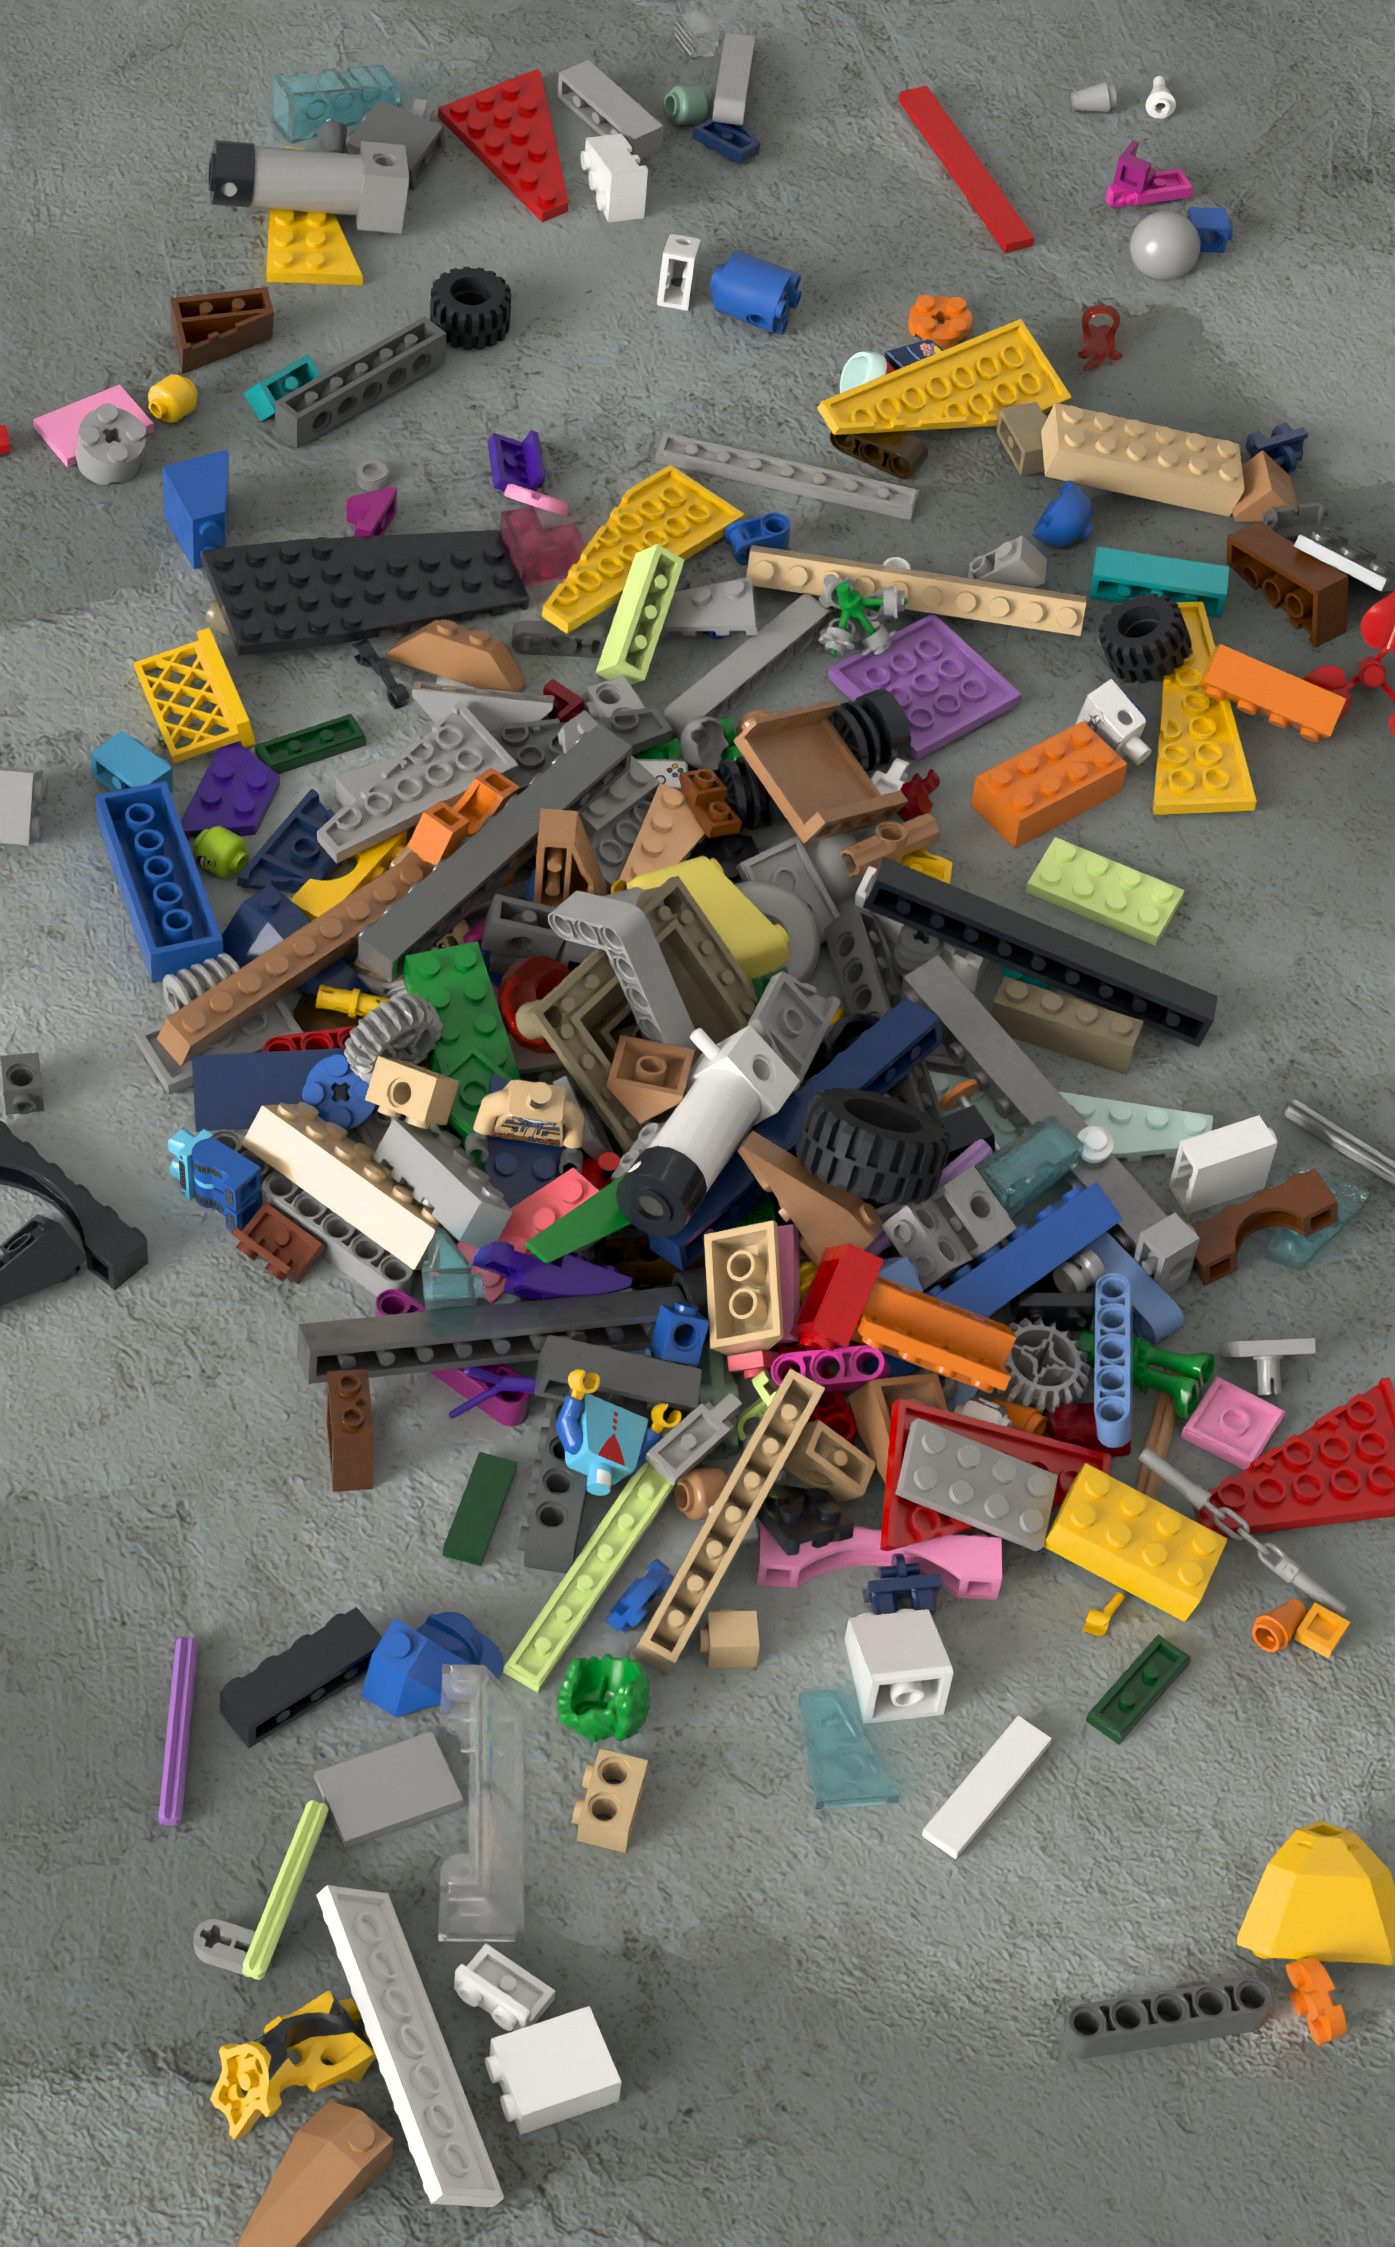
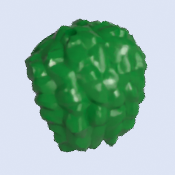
[556,1653,651,1743]

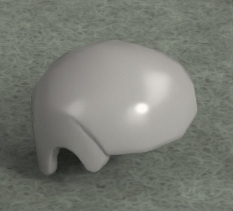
[679,716,729,772]

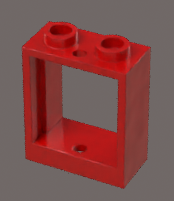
[790,1243,884,1352]

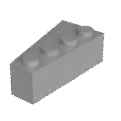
[372,1119,513,1248]

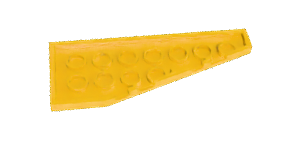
[542,465,745,634]

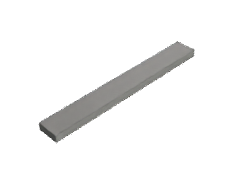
[655,432,919,520]

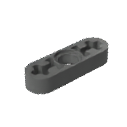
[512,620,610,658]

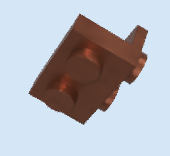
[231,1202,327,1285]

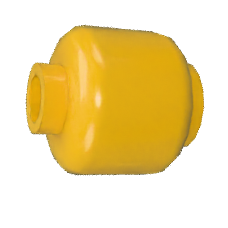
[148,374,198,424]

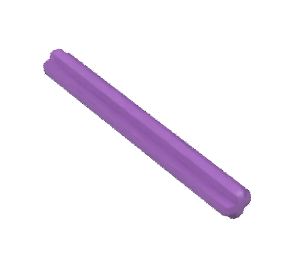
[159,1637,198,1826]

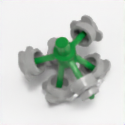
[819,574,908,656]

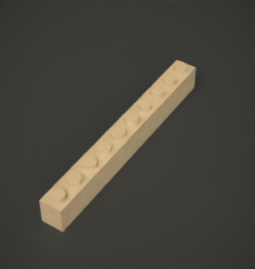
[746,545,1086,636]

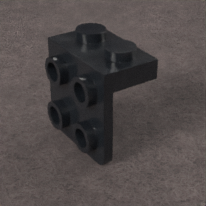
[1010,1262,1095,1331]

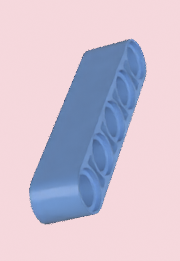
[1035,1198,1185,1346]
[1094,1273,1133,1448]

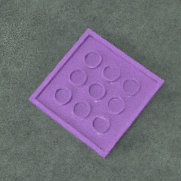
[828,613,1022,761]

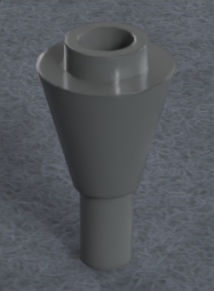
[316,120,347,153]

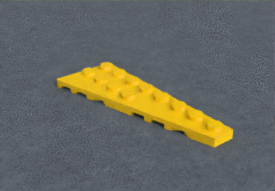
[1153,602,1257,815]

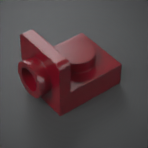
[543,679,584,723]

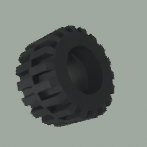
[430,266,512,350]
[1099,593,1192,684]

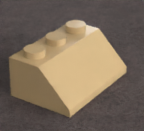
[704,1220,784,1356]

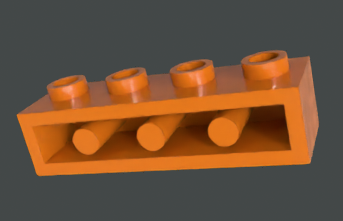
[1198,644,1346,742]

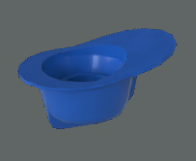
[416,1612,504,1692]

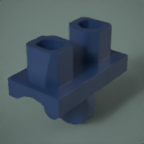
[1245,423,1308,474]
[862,1553,942,1616]

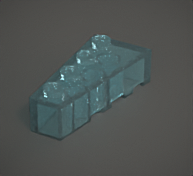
[273,65,400,145]

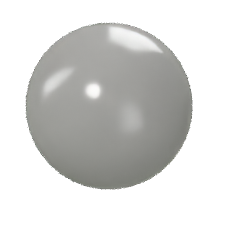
[1130,211,1200,280]
[802,833,865,903]

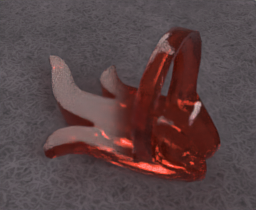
[1078,304,1123,371]

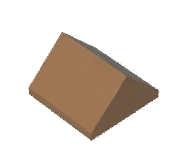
[1232,450,1298,522]
[607,1035,695,1124]

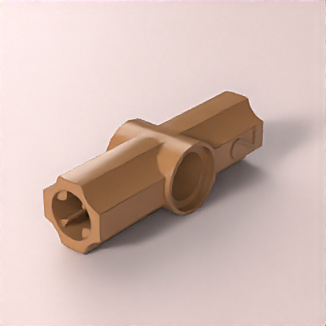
[839,813,941,878]

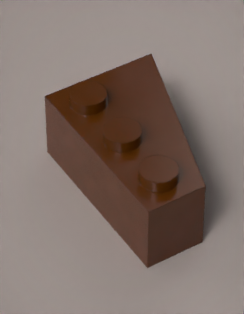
[170,287,274,374]

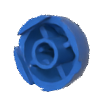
[1032,480,1094,548]

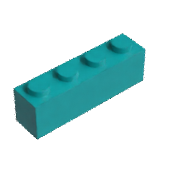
[1089,547,1229,618]

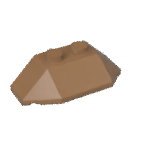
[386,620,527,693]

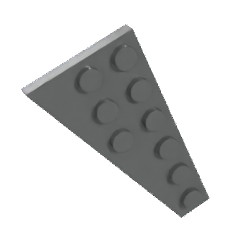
[489,707,673,795]

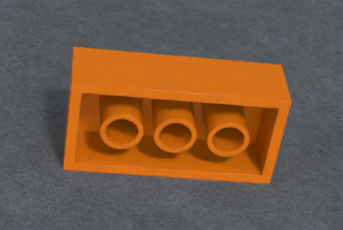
[970,721,1128,849]

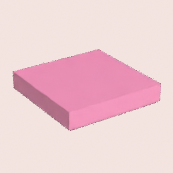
[1180,1376,1286,1470]

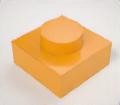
[1294,1602,1350,1659]

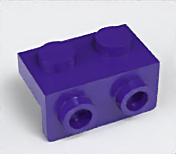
[487,430,546,492]

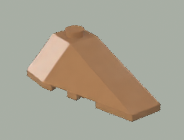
[848,1373,948,1483]
[236,2101,393,2247]

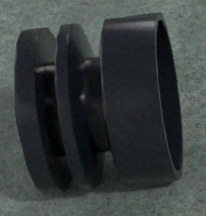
[828,688,911,771]
[717,756,790,832]

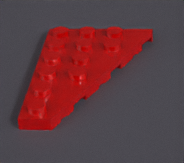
[438,69,569,222]
[1193,1377,1395,1537]
[880,1398,1111,1551]

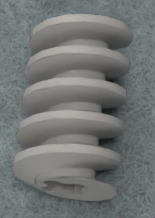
[163,953,240,1014]

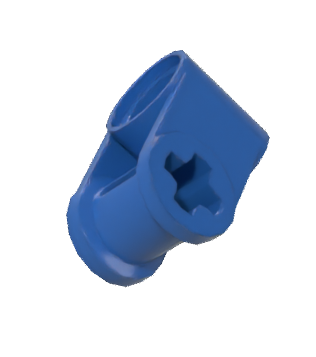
[724,512,790,565]

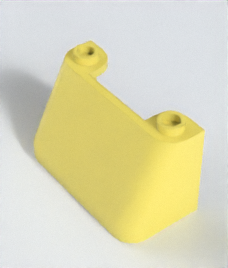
[626,856,791,983]

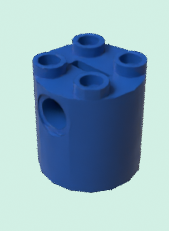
[710,251,802,335]

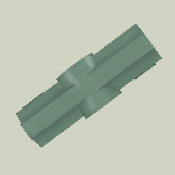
[697,1343,739,1459]

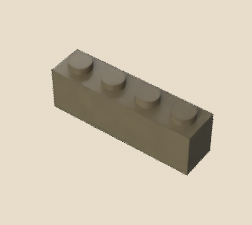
[991,976,1144,1075]

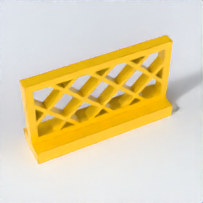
[133,628,256,764]

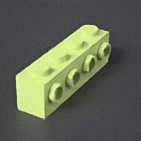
[595,544,685,685]

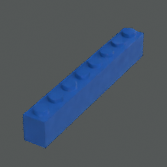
[863,1182,1123,1378]

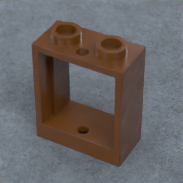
[326,1369,374,1492]

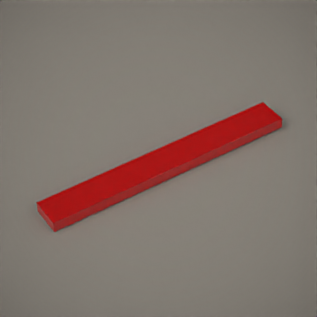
[899,85,1034,253]

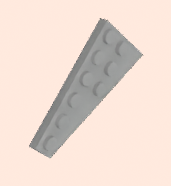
[317,700,519,863]

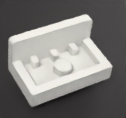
[454,1944,556,2031]

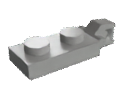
[645,1393,742,1486]

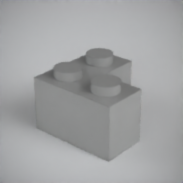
[0,766,48,846]

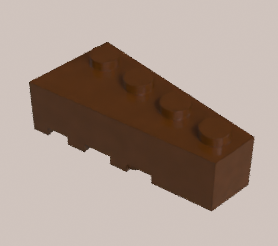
[1227,521,1348,647]

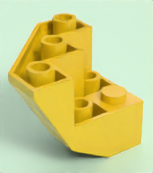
[1236,1820,1395,1966]

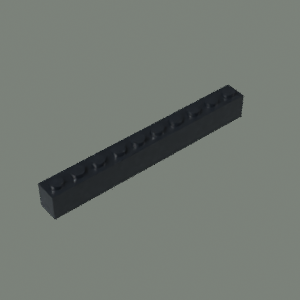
[863,857,1218,1047]

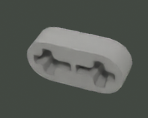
[193,1919,273,1976]

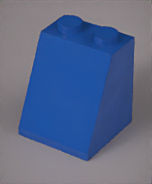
[163,450,230,569]

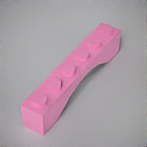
[756,1523,1002,1600]

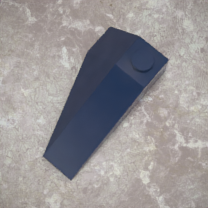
[221,884,369,996]

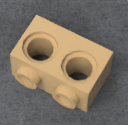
[571,1748,648,1853]

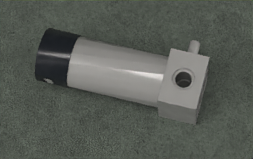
[208,140,410,234]

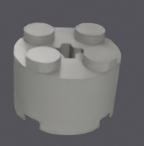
[75,403,146,485]

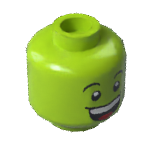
[193,826,249,879]

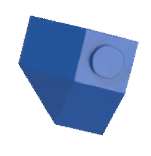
[361,1618,474,1717]

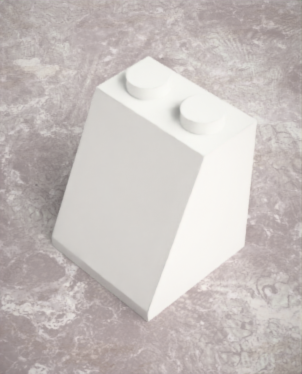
[845,1609,953,1724]

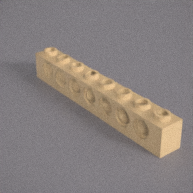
[632,1369,825,1674]

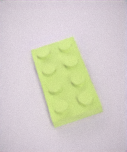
[1025,837,1185,946]

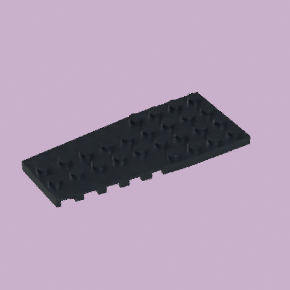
[201,530,530,656]

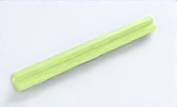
[242,1800,329,1980]

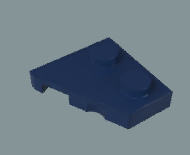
[692,118,761,164]

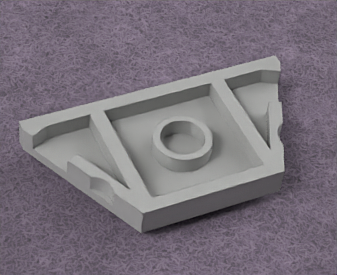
[748,971,841,1096]

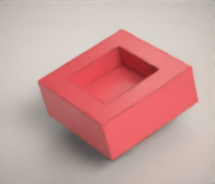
[727,1350,780,1380]

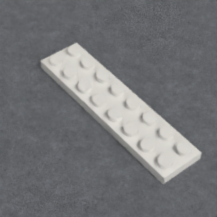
[316,1885,504,2207]

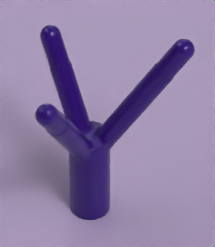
[449,1366,535,1419]

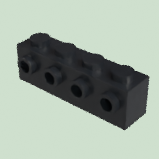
[220,1607,382,1748]

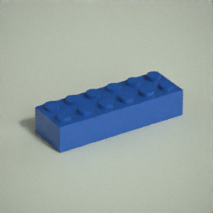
[96,781,223,983]

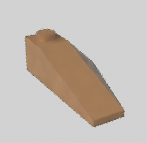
[738,1131,883,1266]

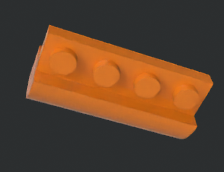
[851,1276,1017,1394]

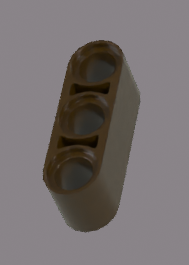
[830,431,928,479]
[594,1236,706,1289]

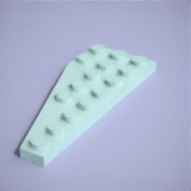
[929,1071,1213,1176]

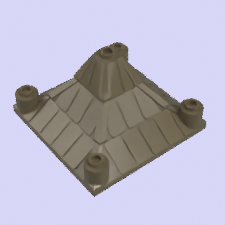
[516,876,758,1152]

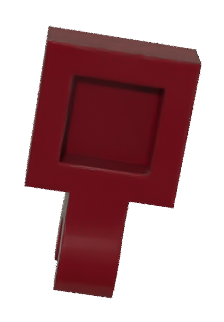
[897,769,940,822]

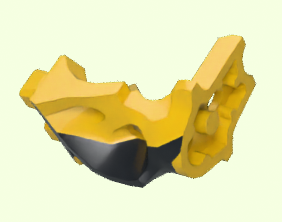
[210,1991,377,2140]

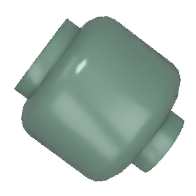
[664,85,711,126]

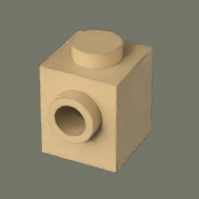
[698,1609,760,1669]

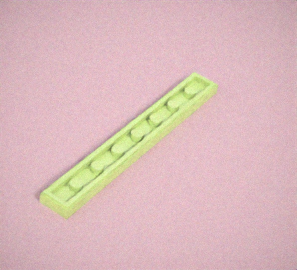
[503,1426,676,1693]

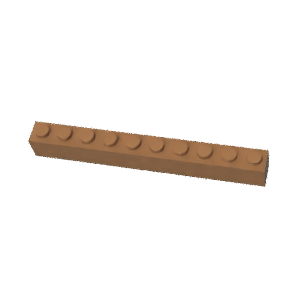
[157,852,435,1066]

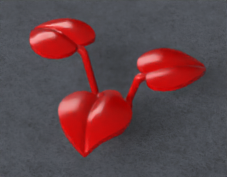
[1302,590,1395,737]

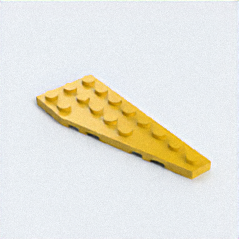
[817,319,1072,435]

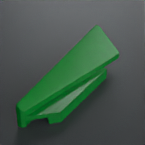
[525,1172,632,1263]

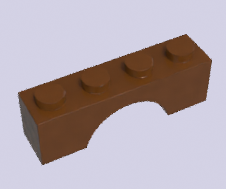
[1191,1168,1338,1286]

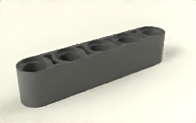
[1062,1978,1272,2059]

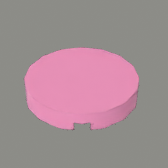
[504,484,570,516]

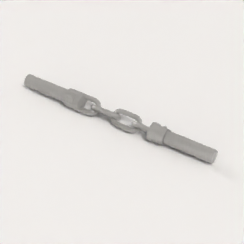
[1138,1447,1348,1616]

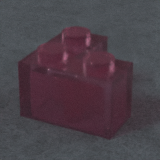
[500,506,586,586]

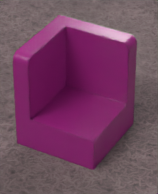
[1113,140,1156,194]

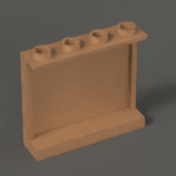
[733,701,908,844]

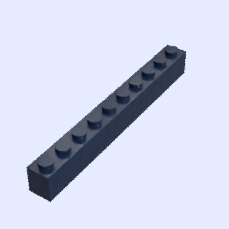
[647,998,942,1271]

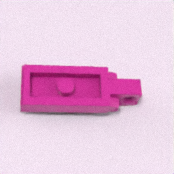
[1105,168,1194,207]

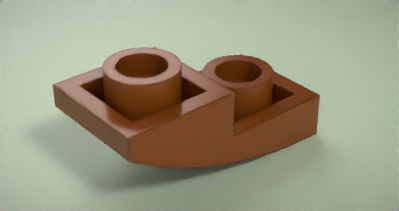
[679,768,742,838]

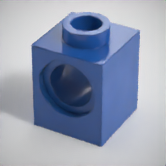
[1187,207,1233,253]
[649,1301,709,1366]

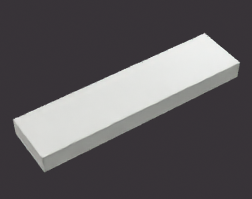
[922,1716,1052,1859]

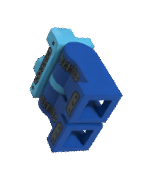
[168,1129,263,1232]

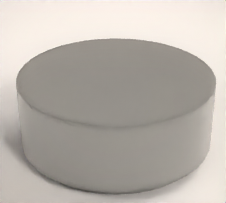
[356,460,389,491]

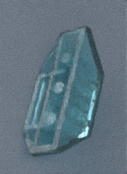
[421,1229,486,1311]

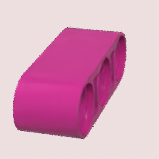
[771,1345,891,1392]

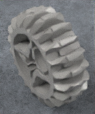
[344,992,443,1085]
[995,1317,1091,1414]

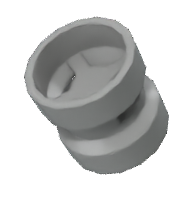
[1052,1248,1106,1293]

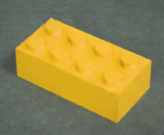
[1044,1463,1228,1622]

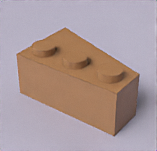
[534,808,608,908]

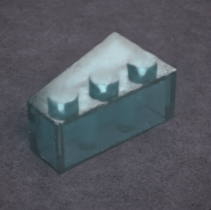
[975,1115,1085,1220]

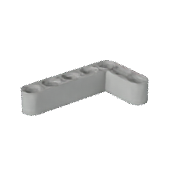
[548,891,700,1055]

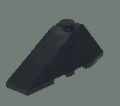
[0,1214,87,1306]

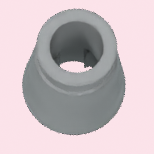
[1071,82,1117,112]

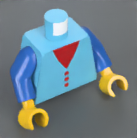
[556,1369,681,1496]

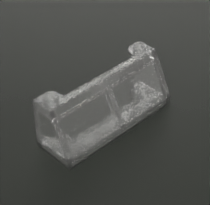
[438,1664,524,1942]

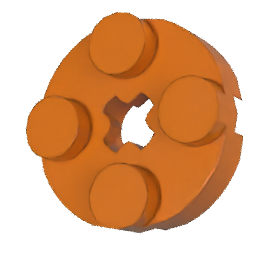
[908,294,973,349]
[1286,1956,1347,2046]

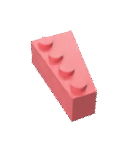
[439,1168,599,1305]

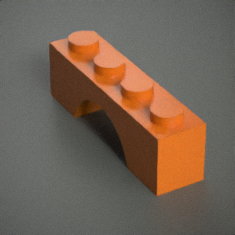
[407,767,520,865]

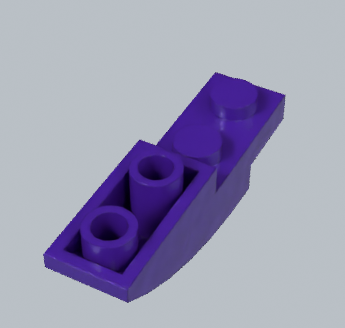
[472,1241,632,1300]

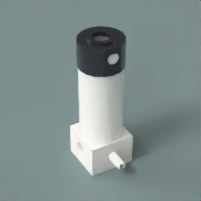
[616,1025,800,1237]

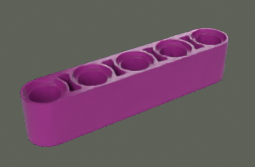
[375,1289,530,1427]

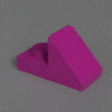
[347,487,397,537]

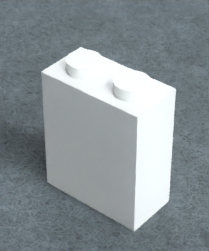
[1168,1115,1277,1215]
[485,2006,621,2135]

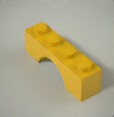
[290,830,407,922]

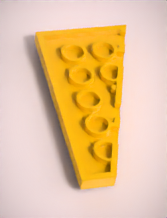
[266,147,363,286]

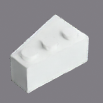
[580,133,648,223]

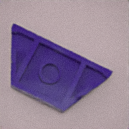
[181,742,280,841]

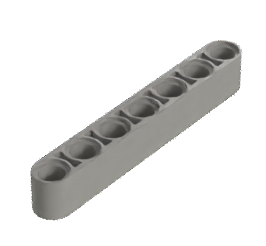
[662,594,836,740]
[212,1129,413,1297]

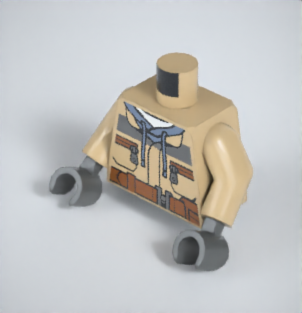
[465,1080,584,1174]

